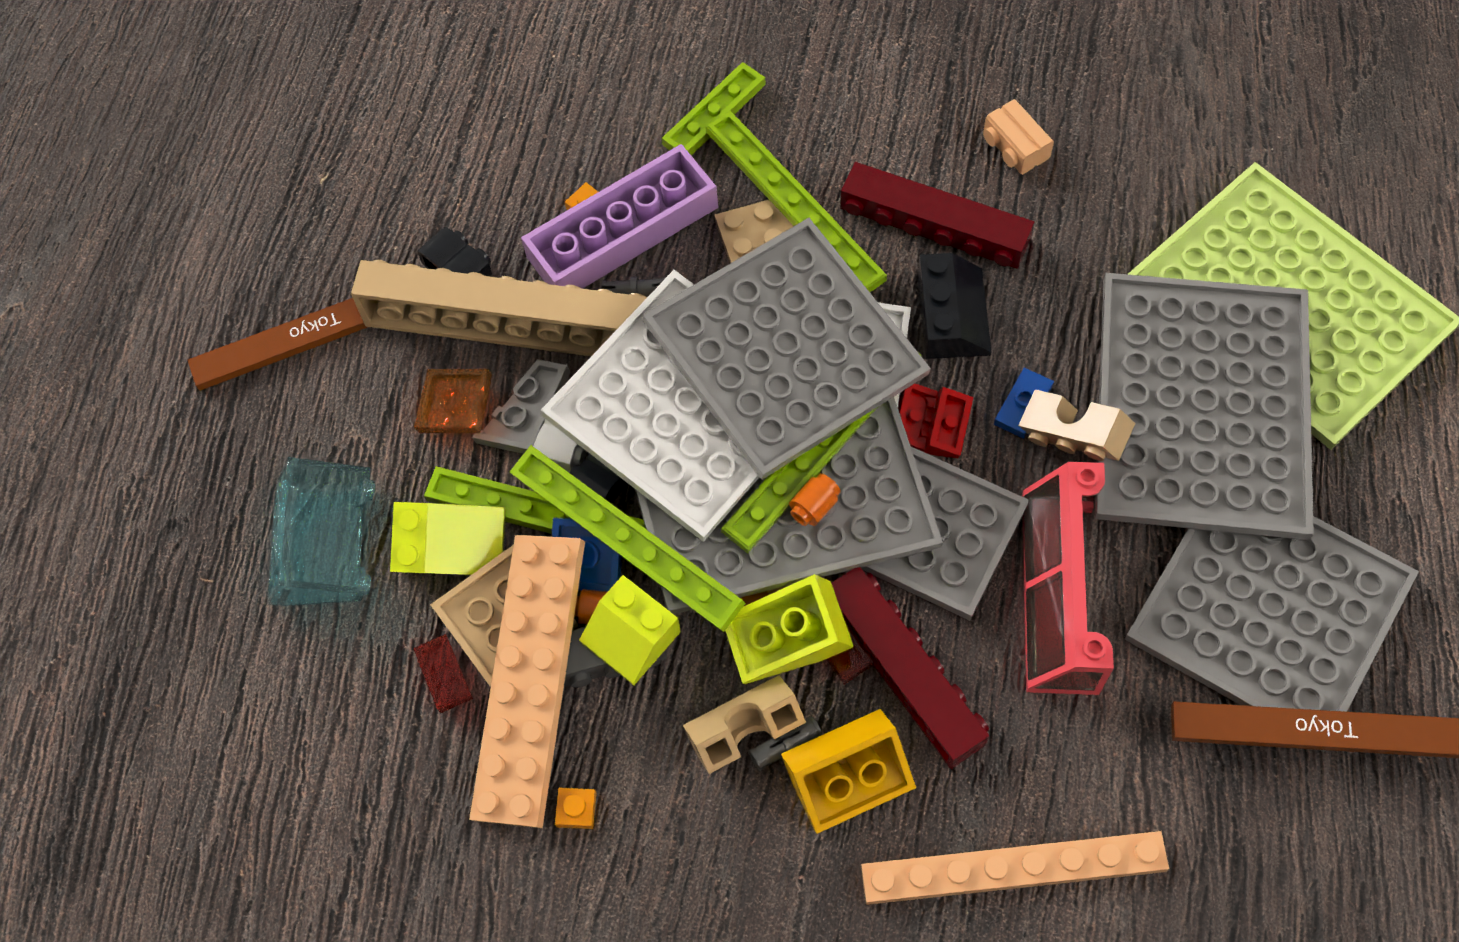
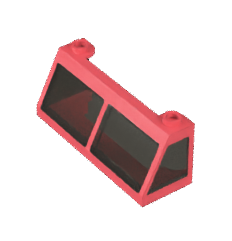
[1022,462,1114,695]

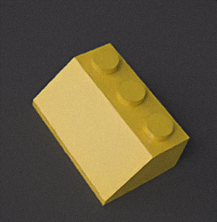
[781,709,916,834]

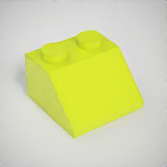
[579,575,681,685]

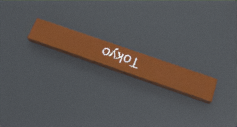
[188,298,368,391]
[1171,701,1459,758]

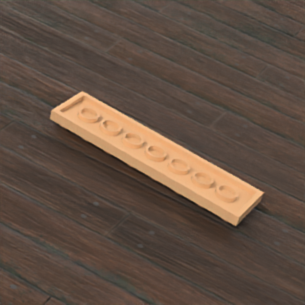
[469,535,585,828]

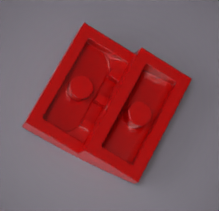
[898,383,974,458]

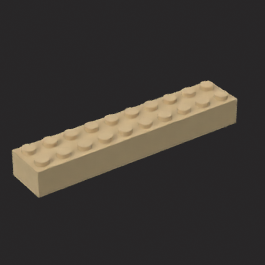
[351,260,647,356]

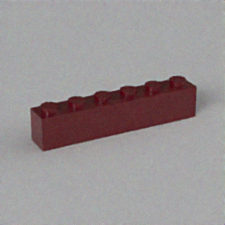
[840,162,1035,269]
[831,567,989,769]

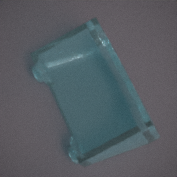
[267,457,375,606]

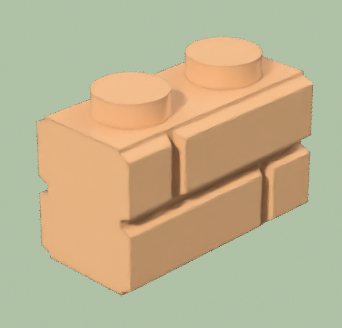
[983,99,1054,175]

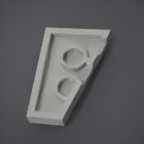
[472,359,570,454]

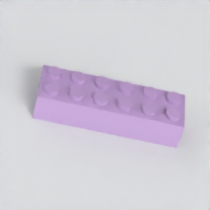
[521,144,718,289]

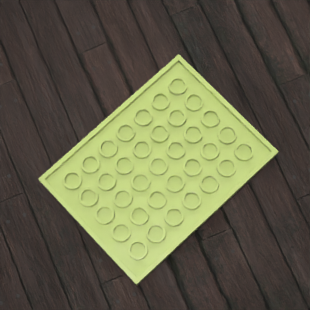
[1128,162,1459,450]

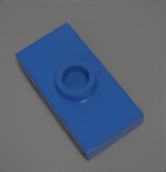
[994,368,1054,439]

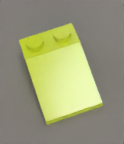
[390,502,506,575]
[725,574,854,684]

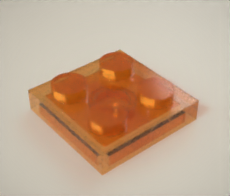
[414,369,493,433]

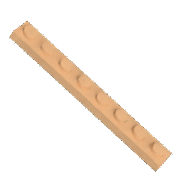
[861,831,1169,905]

